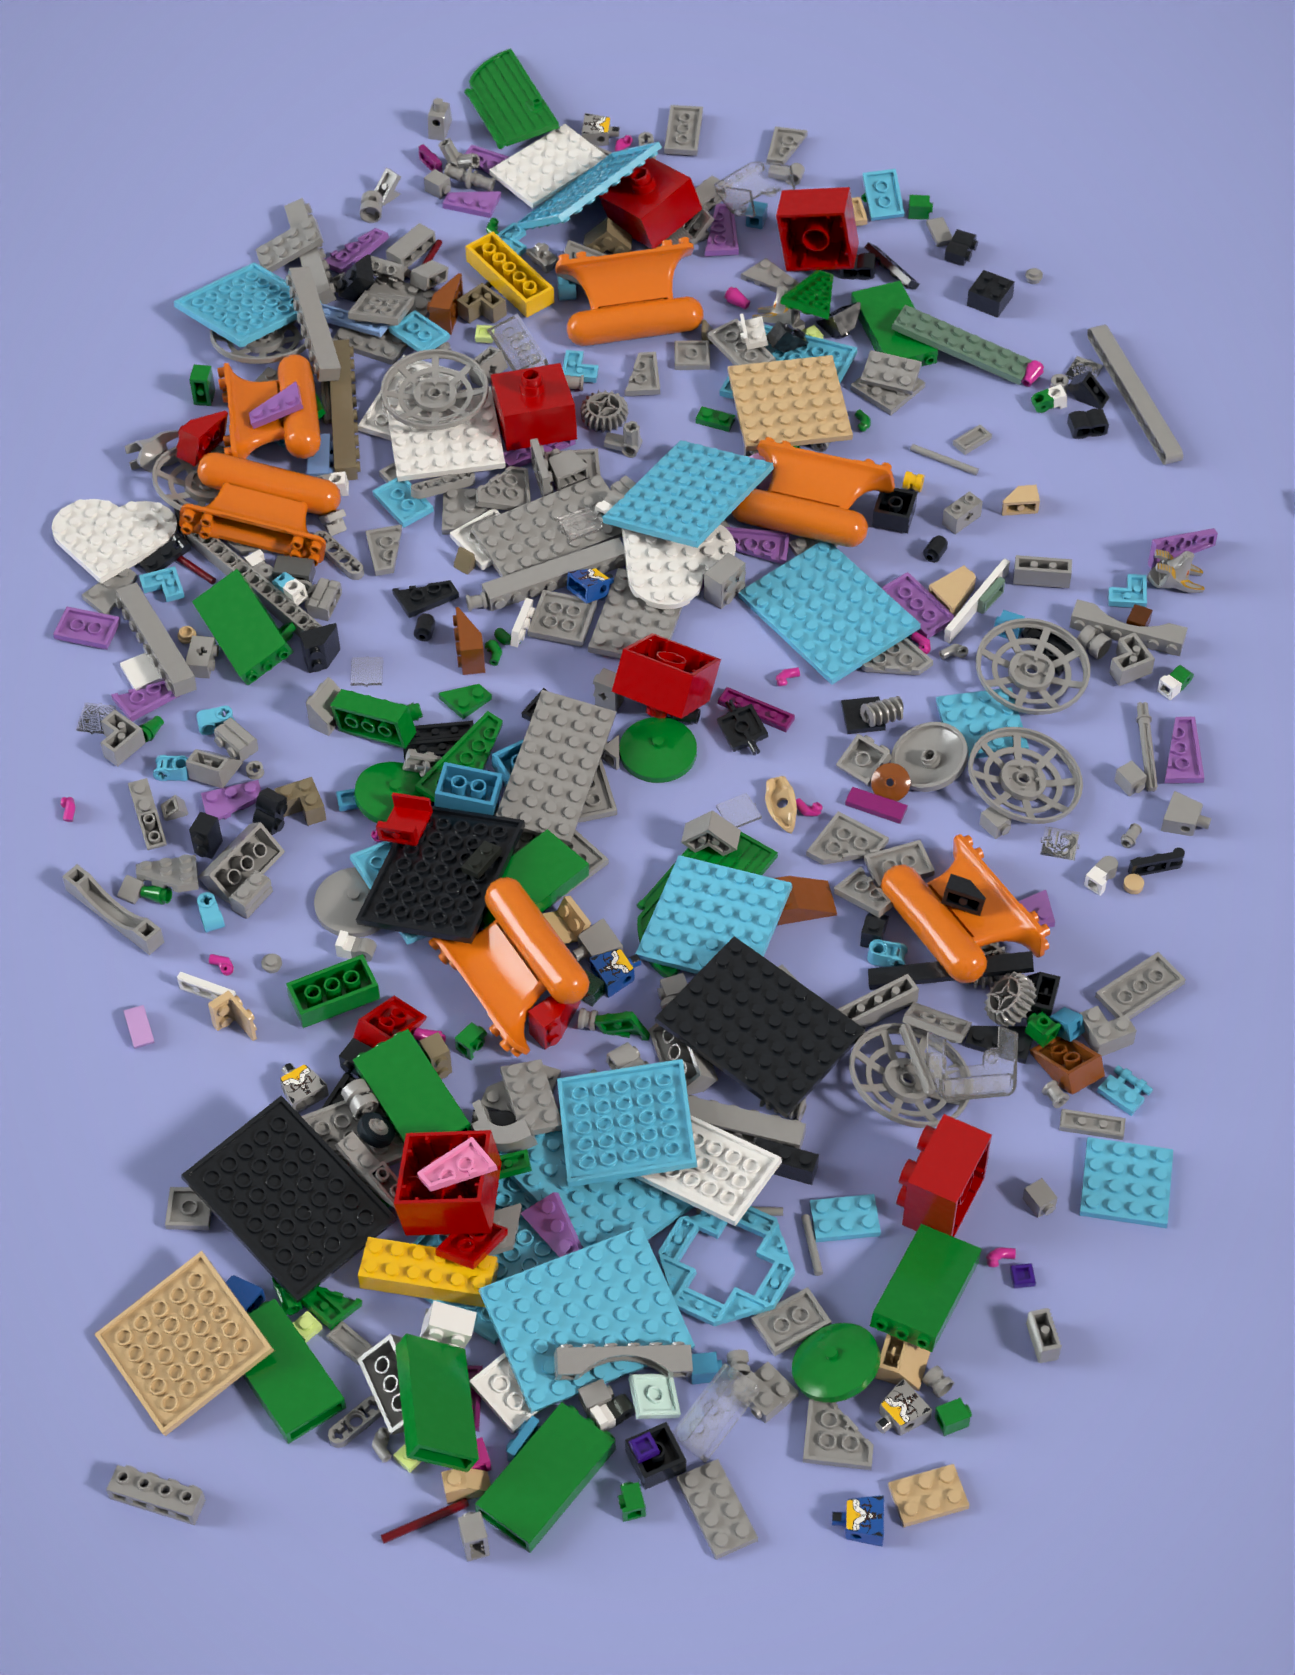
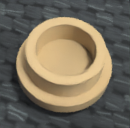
[177,626,197,644]

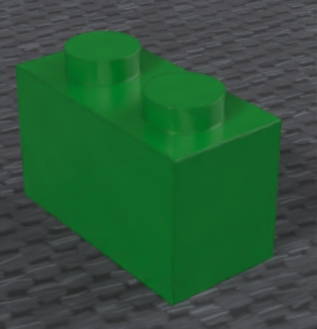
[189,364,216,406]

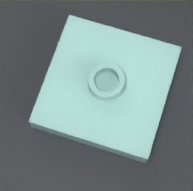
[628,1374,681,1419]

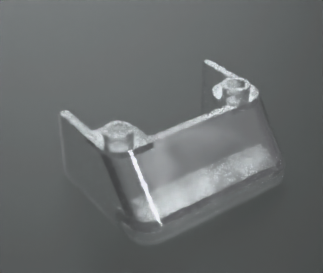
[714,161,795,217]
[926,1026,1018,1101]

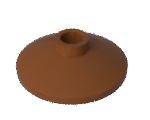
[871,763,911,801]

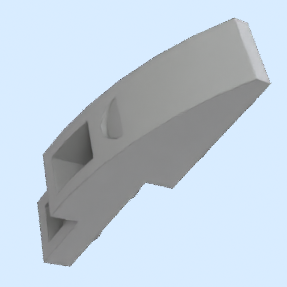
[128,778,167,850]
[335,1131,398,1207]

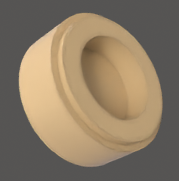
[1123,874,1144,894]

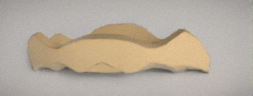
[765,776,797,834]

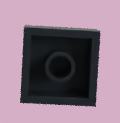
[967,270,1015,318]
[872,488,918,533]
[625,1422,686,1490]

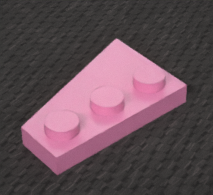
[417,1137,498,1192]

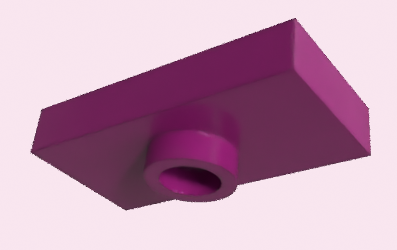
[418,144,443,173]

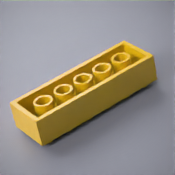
[465,232,555,318]
[358,1237,499,1308]

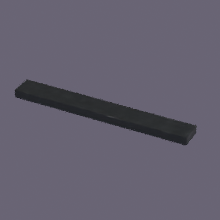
[868,951,1034,989]

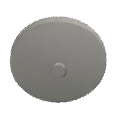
[891,722,969,792]
[314,868,380,938]

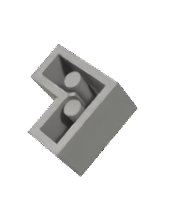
[1109,632,1155,686]
[101,710,145,767]
[681,810,741,856]
[1079,1006,1137,1056]

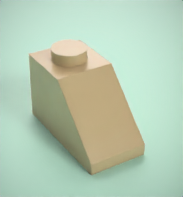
[1001,485,1040,516]
[441,1468,491,1504]

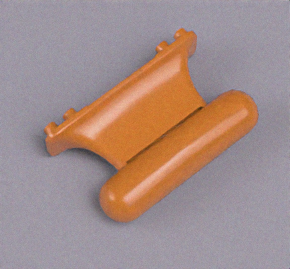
[555,237,704,346]
[217,354,321,459]
[732,437,895,547]
[179,452,341,566]
[881,834,1050,984]
[428,877,590,1057]

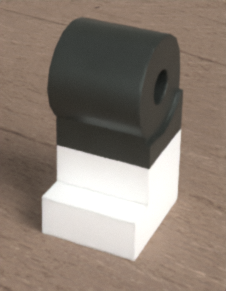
[590,1394,635,1432]

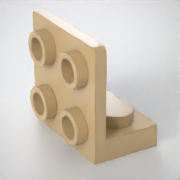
[542,896,591,944]
[208,990,257,1041]

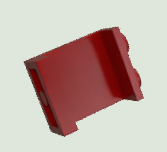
[376,792,433,846]

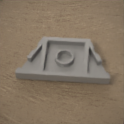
[443,1203,522,1256]

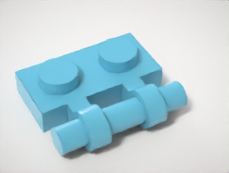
[1097,1065,1153,1116]

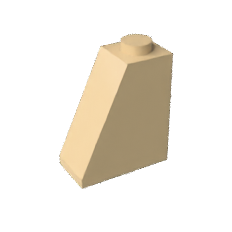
[928,566,976,616]

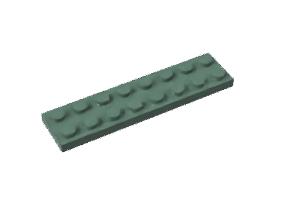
[891,305,1033,385]

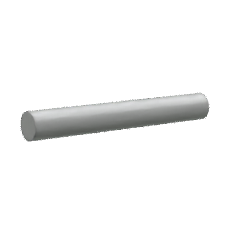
[801,1214,823,1276]

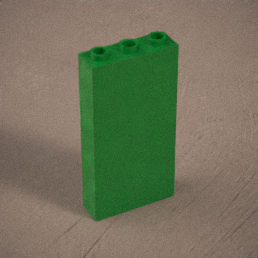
[851,281,938,367]
[192,569,294,685]
[479,829,589,929]
[353,1029,472,1144]
[870,1224,982,1352]
[243,1298,346,1444]
[395,1334,479,1472]
[475,1402,616,1553]

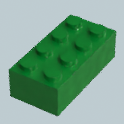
[330,689,416,749]
[286,954,380,1028]

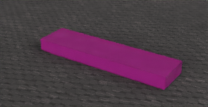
[718,687,795,732]

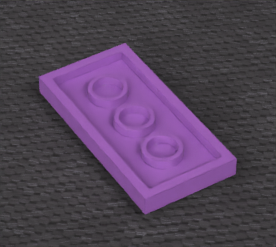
[881,572,955,638]

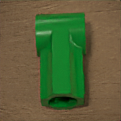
[272,1277,302,1316]

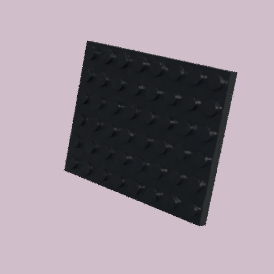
[356,806,525,944]
[655,936,865,1118]
[181,1095,397,1303]

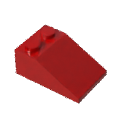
[176,411,228,466]
[353,995,427,1048]
[528,996,581,1049]

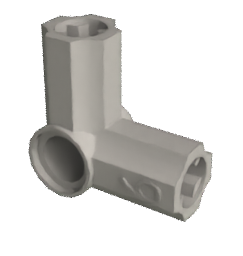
[438,138,480,170]
[604,421,643,458]

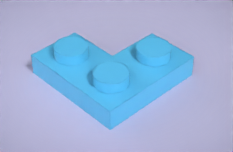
[497,222,527,256]
[562,350,599,383]
[139,566,185,602]
[1108,574,1147,607]

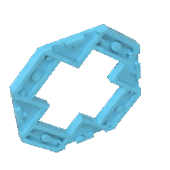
[658,1206,795,1326]

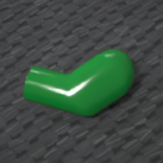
[486,218,500,235]
[485,640,502,666]

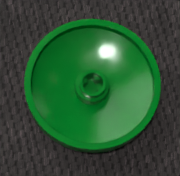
[619,717,697,783]
[354,762,433,823]
[792,1323,881,1403]

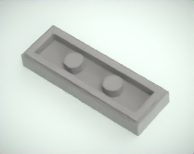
[1059,1109,1126,1140]

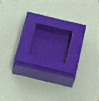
[1010,1263,1036,1289]
[629,1432,660,1463]

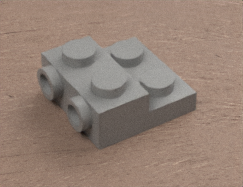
[371,256,411,283]
[836,734,892,787]
[735,1362,799,1424]

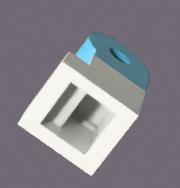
[272,572,308,605]

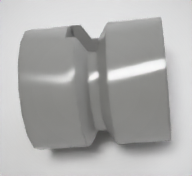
[360,191,383,223]
[1077,625,1112,659]
[341,1079,380,1119]

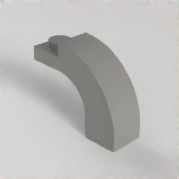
[471,1099,538,1153]

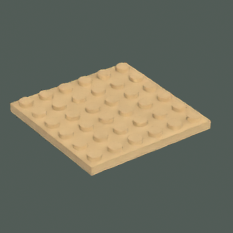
[727,355,853,451]
[94,1251,274,1436]

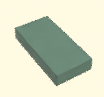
[977,577,1005,614]

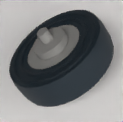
[357,1112,395,1148]

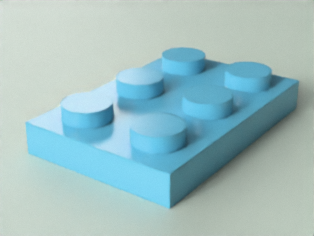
[862,169,905,221]
[389,310,450,352]
[373,478,434,528]
[810,1194,881,1242]

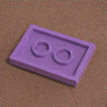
[53,606,121,650]

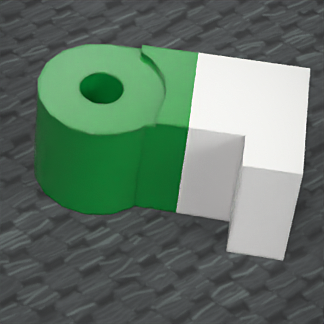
[1031,384,1067,413]
[1157,665,1194,701]

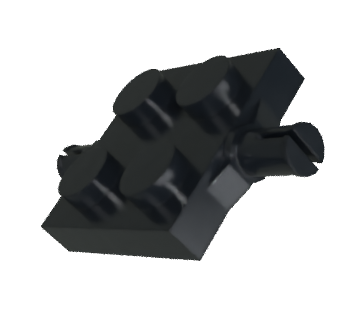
[717,700,768,755]

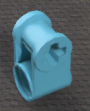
[196,706,235,735]
[153,755,189,781]
[197,892,225,933]
[867,939,908,967]

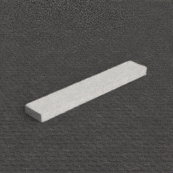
[944,558,1010,644]

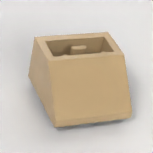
[875,1334,930,1391]

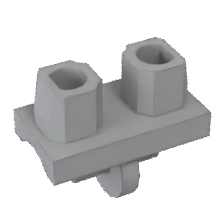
[526,243,559,273]
[403,749,442,777]

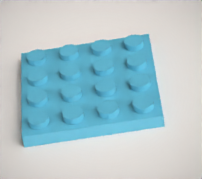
[936,687,1029,759]
[1079,1137,1174,1228]

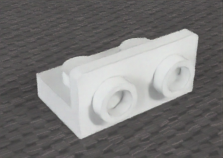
[738,314,768,350]

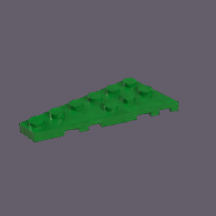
[780,270,834,320]
[415,711,503,802]

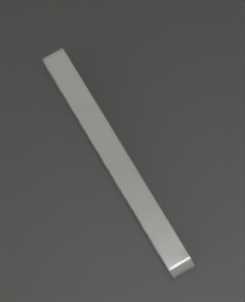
[1087,324,1183,465]
[187,533,322,637]

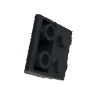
[1024,972,1061,1018]

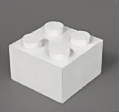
[420,1301,477,1349]

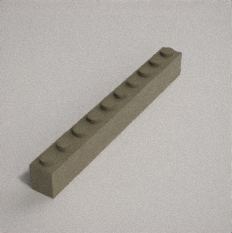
[330,339,361,480]

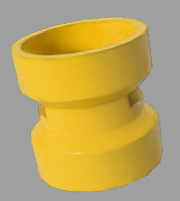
[902,471,925,492]

